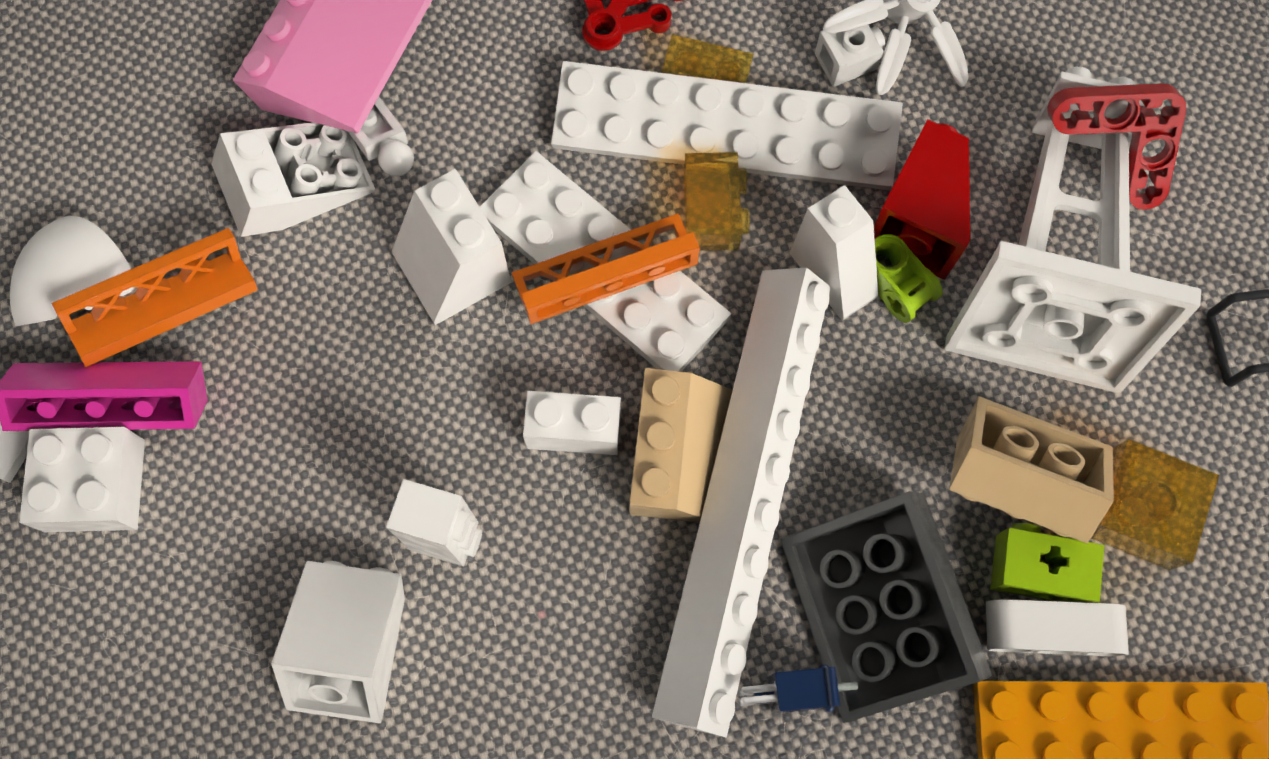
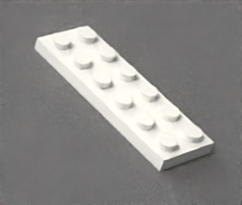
[480,151,731,372]

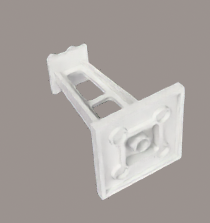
[944,67,1201,394]

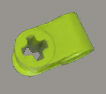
[875,234,943,323]

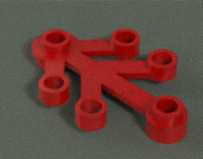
[582,0,683,51]

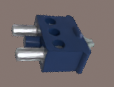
[737,664,858,714]

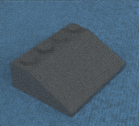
[781,491,993,723]

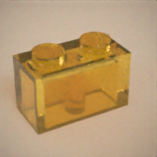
[683,152,750,251]

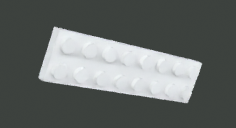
[551,61,903,190]

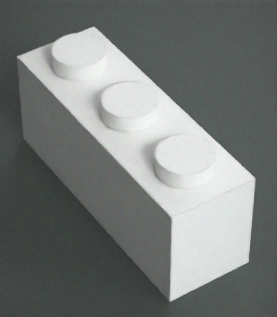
[386,479,482,567]

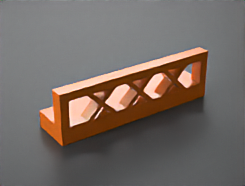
[511,213,700,325]
[51,228,257,367]

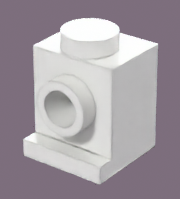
[815,25,885,87]

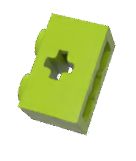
[990,523,1105,603]

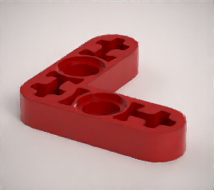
[1047,83,1186,210]

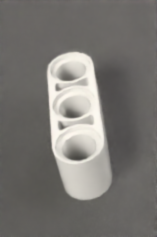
[985,600,1129,656]

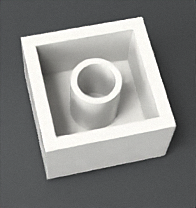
[19,427,145,532]

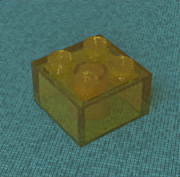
[1091,439,1219,570]

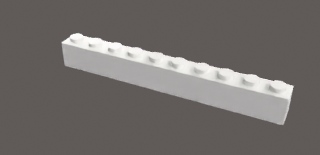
[652,267,831,738]

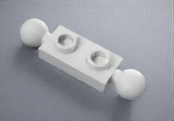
[348,97,414,176]

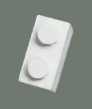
[523,391,621,455]

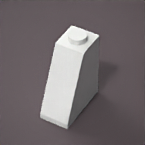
[790,185,878,321]

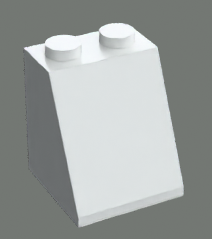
[392,169,511,325]
[271,561,405,724]

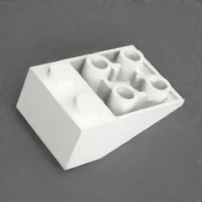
[211,122,375,237]

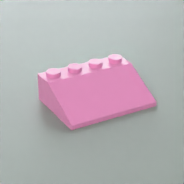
[233,0,432,133]

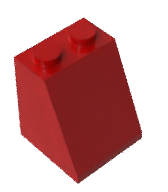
[874,119,971,280]

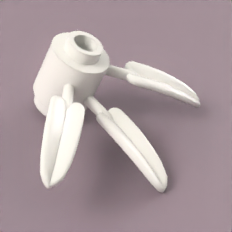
[823,0,969,95]

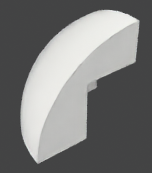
[10,216,139,326]

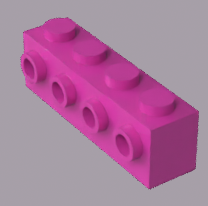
[0,361,208,431]

